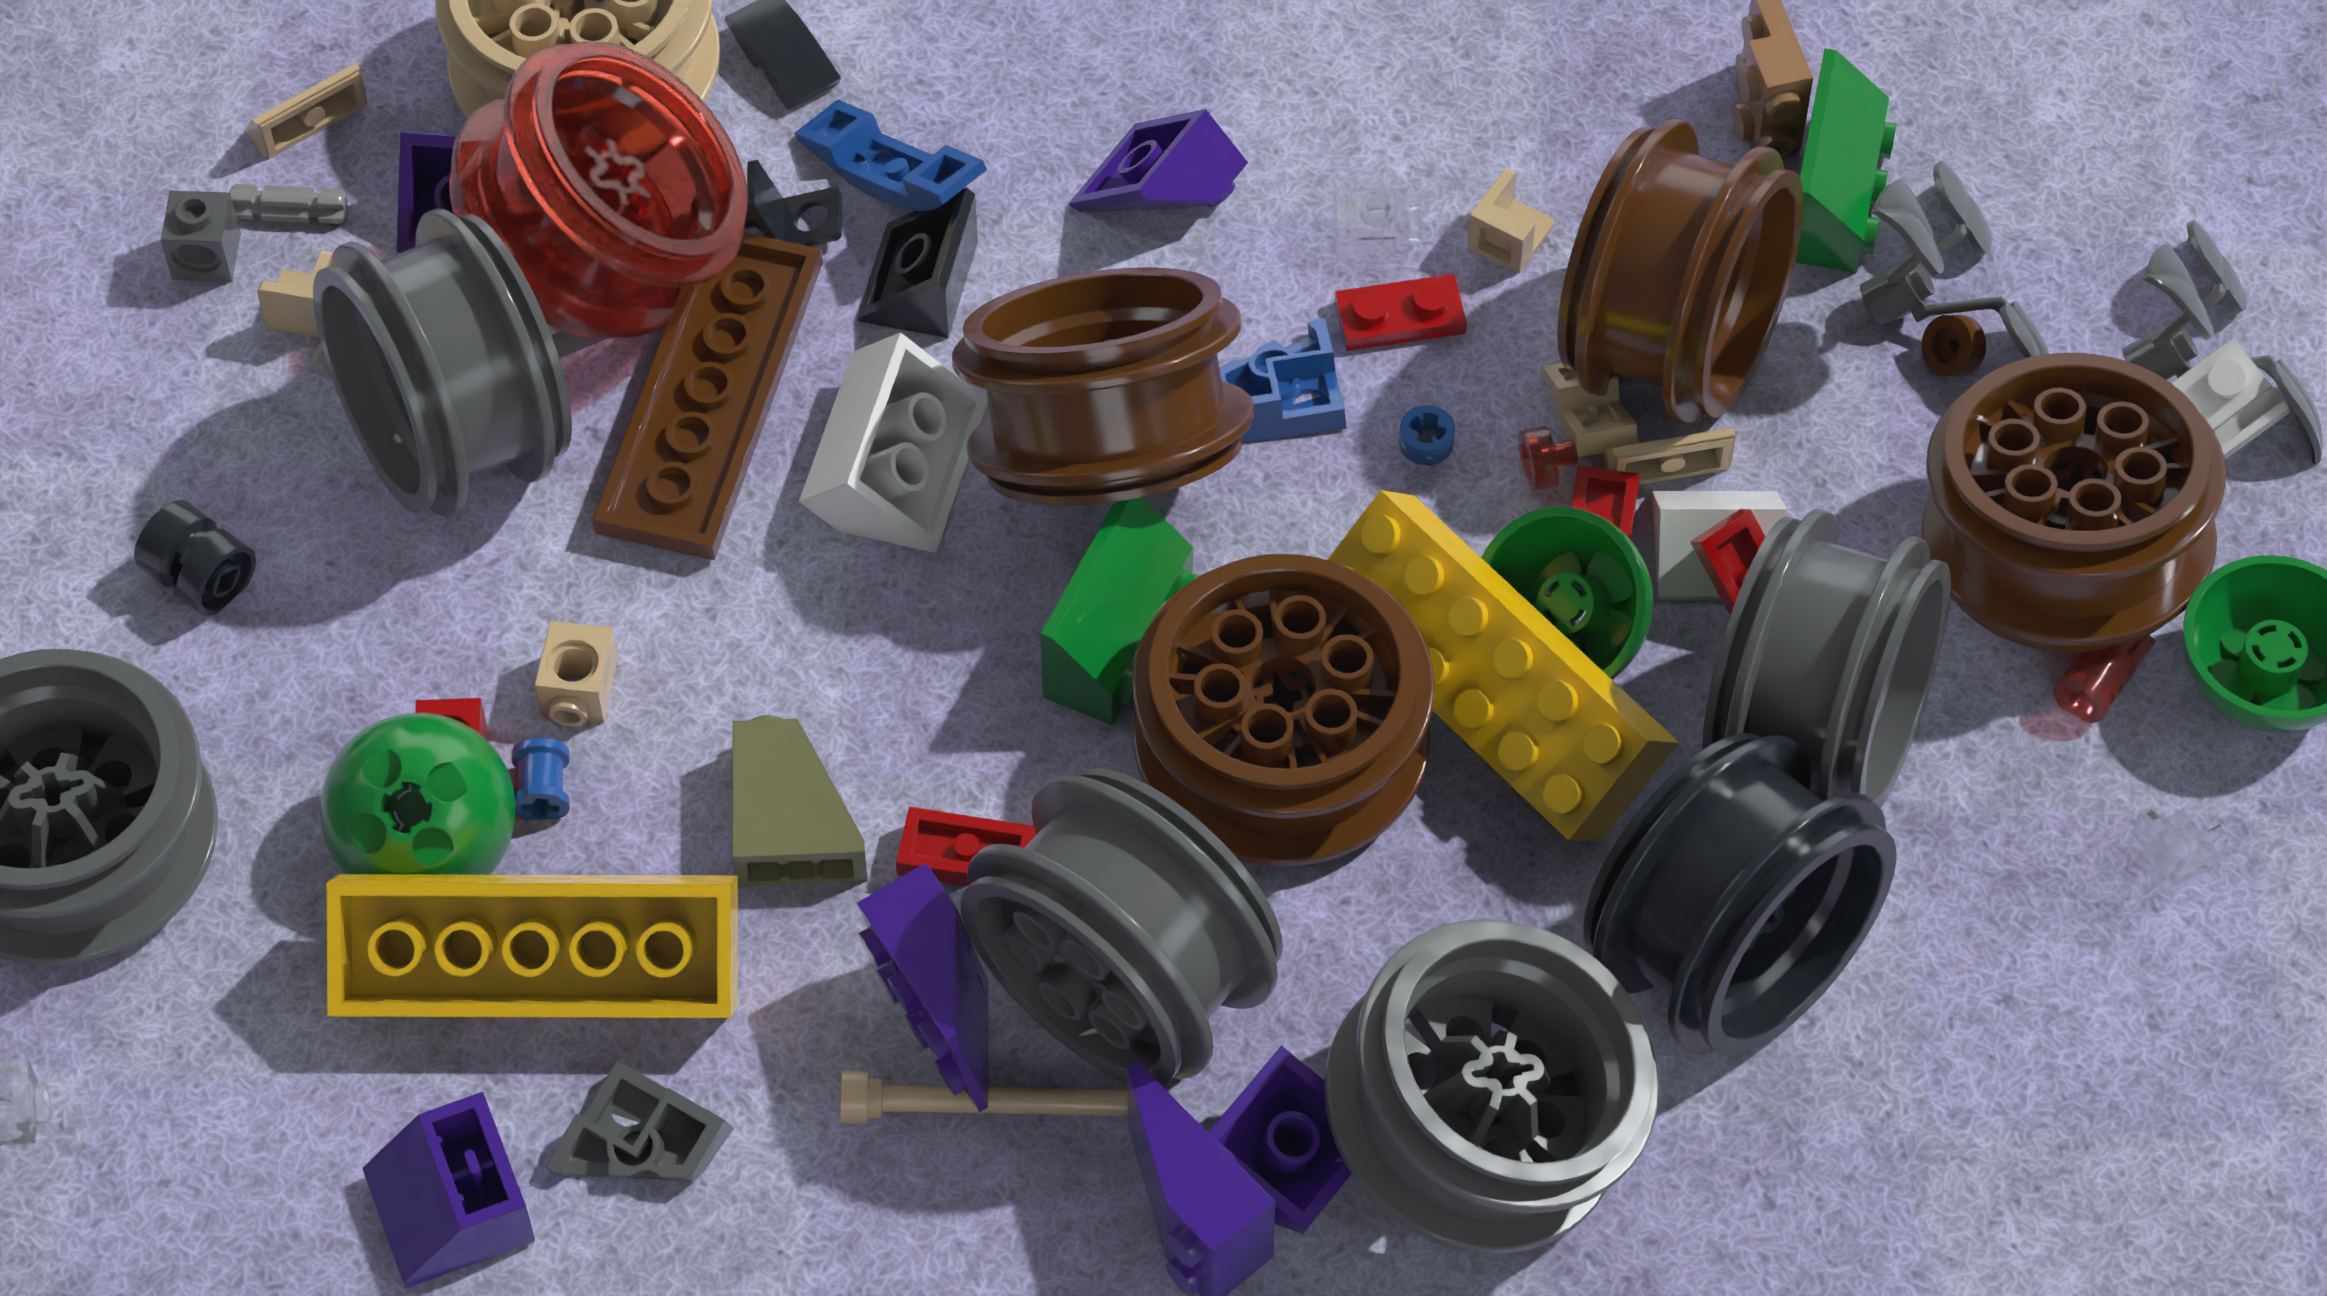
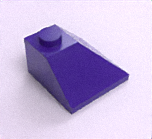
[1069,109,1248,212]

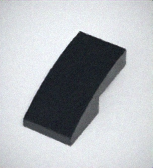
[725,0,841,110]

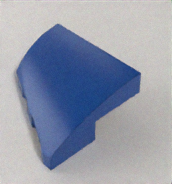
[1220,318,1346,443]

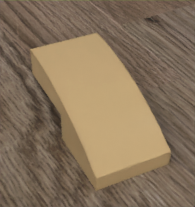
[1542,363,1638,458]

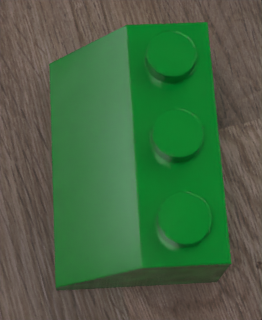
[1795,48,1897,273]
[1040,497,1199,725]

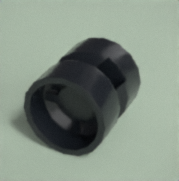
[134,500,256,616]

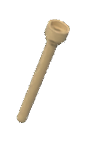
[840,1070,1128,1125]

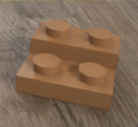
[1732,0,1814,158]

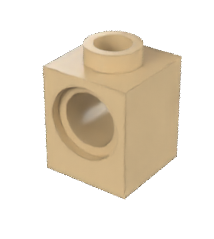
[535,620,618,727]

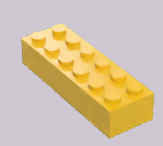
[1327,490,1679,841]
[326,874,738,1018]

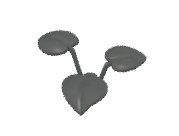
[1860,161,2049,358]
[2122,220,2323,465]

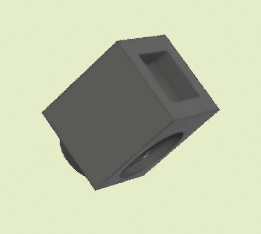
[160,190,241,282]

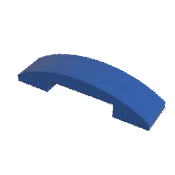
[794,100,987,211]

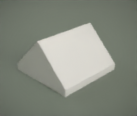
[1652,491,1787,601]

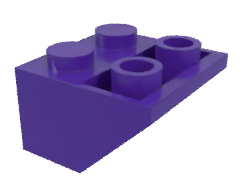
[362,1092,535,1289]

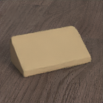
[245,63,368,159]
[1601,427,1736,485]

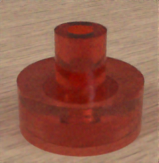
[1518,426,1578,492]

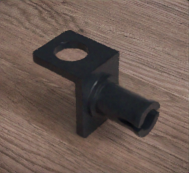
[699,159,842,247]

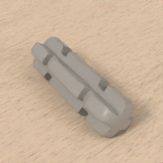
[228,184,348,224]

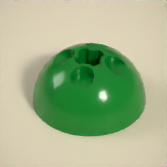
[1481,506,1653,680]
[2182,555,2327,732]
[320,713,516,875]

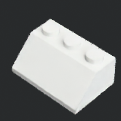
[799,332,988,552]

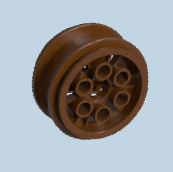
[1557,119,1803,424]
[952,267,1255,505]
[1921,353,2226,653]
[1132,554,1435,867]

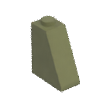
[732,715,868,886]

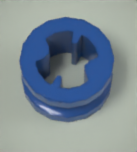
[1399,405,1456,466]

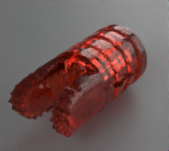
[2053,635,2156,723]

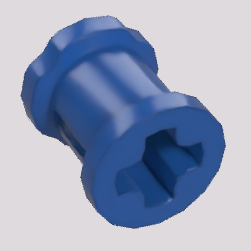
[511,737,570,821]

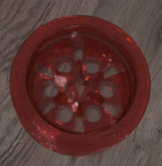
[450,41,748,339]

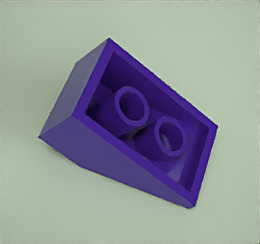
[1127,1061,1275,1296]

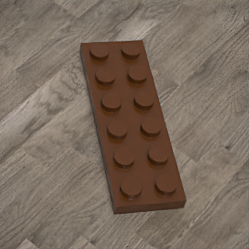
[592,224,823,560]

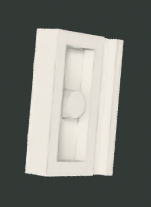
[2172,338,2290,460]

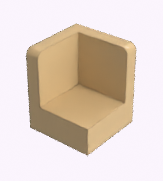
[1467,167,1554,274]
[257,251,333,338]

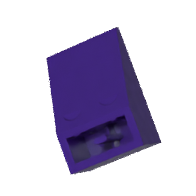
[857,863,989,1113]

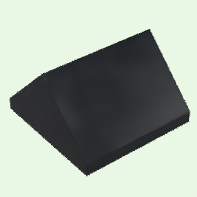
[857,187,978,338]

